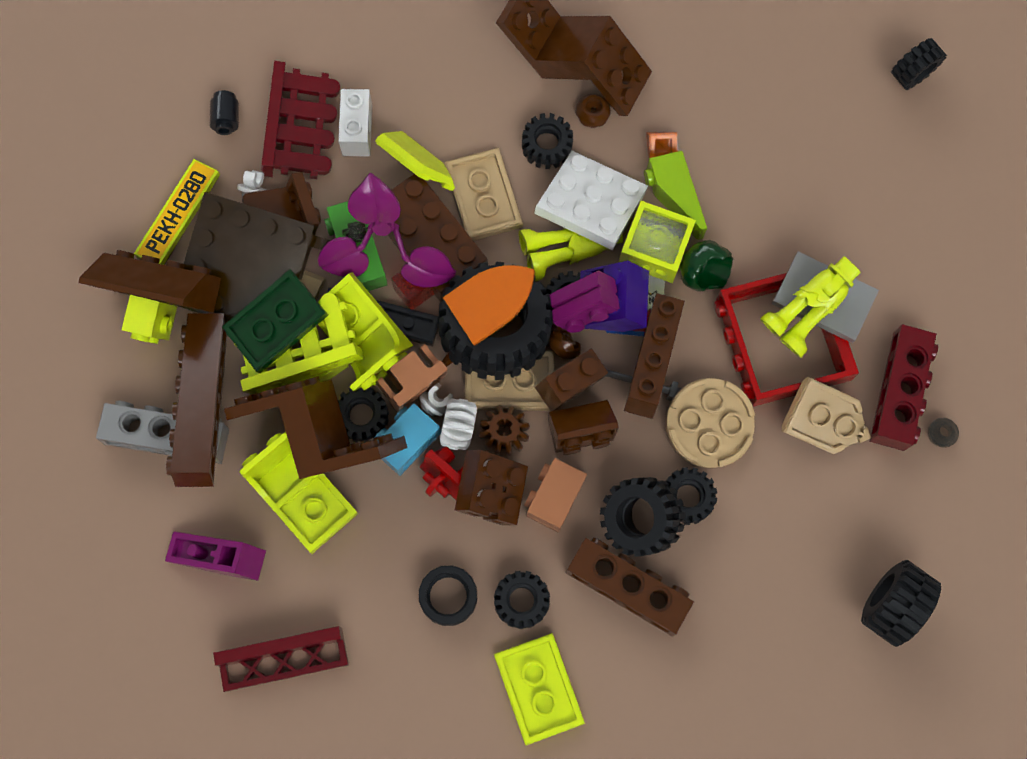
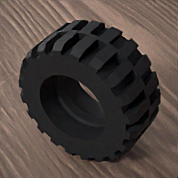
[439,262,553,380]

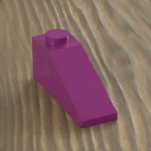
[165,531,266,581]

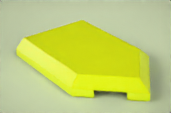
[375,131,455,191]

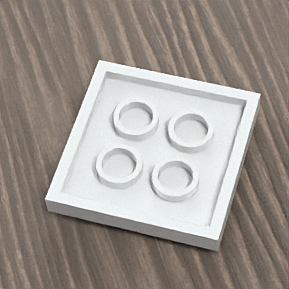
[534,151,648,251]

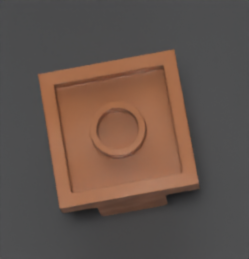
[376,344,448,413]

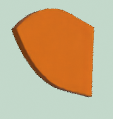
[443,265,535,346]

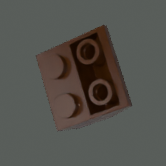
[548,400,619,455]

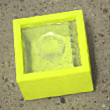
[619,201,696,283]

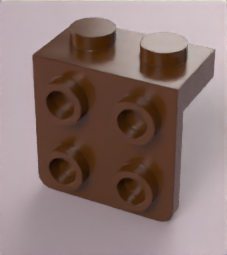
[242,172,321,228]

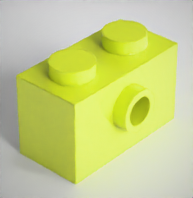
[121,295,178,344]

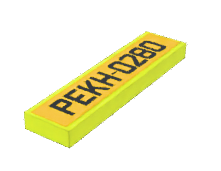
[134,159,220,265]

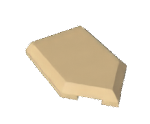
[782,377,871,454]

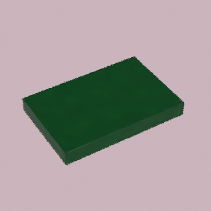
[222,269,328,373]

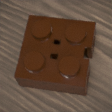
[454,450,528,525]

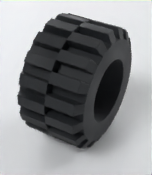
[600,477,686,557]
[861,560,942,647]

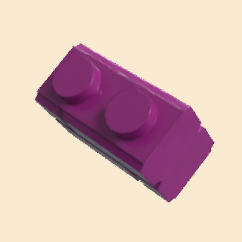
[550,270,620,333]

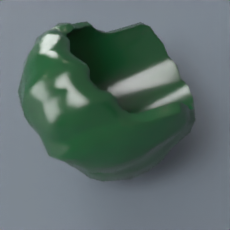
[680,240,733,291]

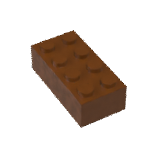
[388,174,488,302]

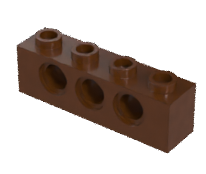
[624,293,685,419]
[566,537,694,636]

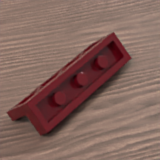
[213,626,349,692]

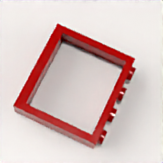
[714,273,859,407]

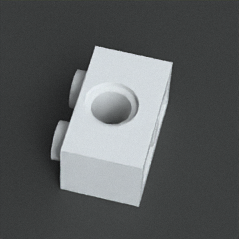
[339,89,372,156]

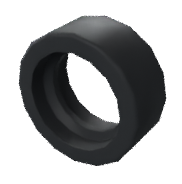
[419,565,477,626]

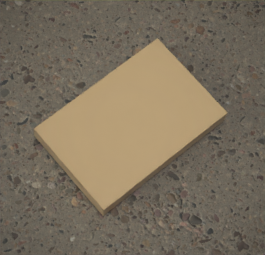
[444,148,523,241]
[465,351,554,411]

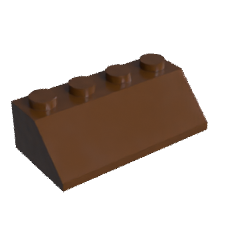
[78,250,221,313]

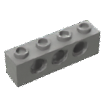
[96,401,229,464]

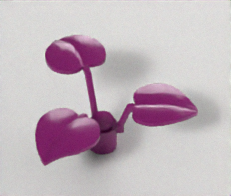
[318,173,456,287]

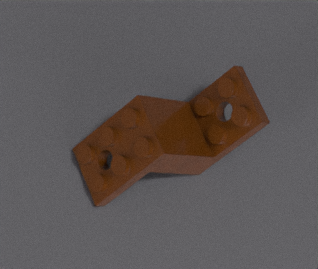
[496,0,652,116]
[224,376,408,479]

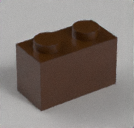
[535,348,608,412]

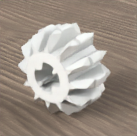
[440,398,477,450]

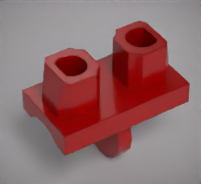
[420,446,463,500]

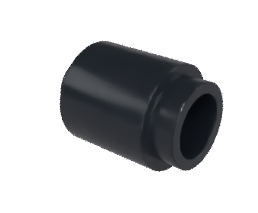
[210,90,239,135]

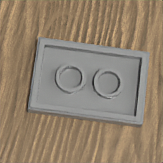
[772,251,879,343]

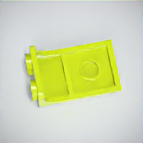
[318,272,414,392]
[239,432,358,554]

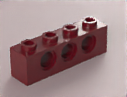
[869,324,938,451]

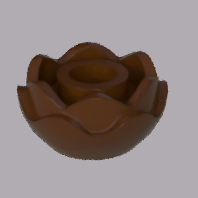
[575,94,611,128]
[549,327,581,360]

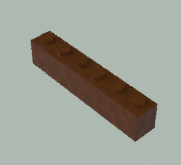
[166,313,227,487]

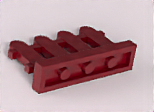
[261,61,340,179]

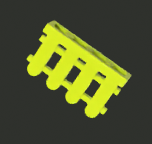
[234,293,364,395]

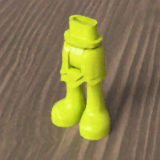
[518,228,623,282]
[760,256,861,358]

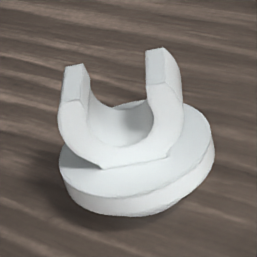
[237,170,266,196]
[420,383,453,416]

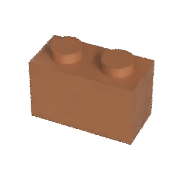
[524,458,587,533]

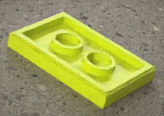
[494,633,585,746]

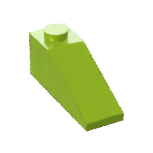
[644,151,707,240]

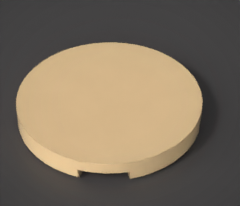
[666,378,755,468]

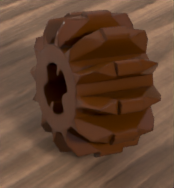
[479,405,530,456]

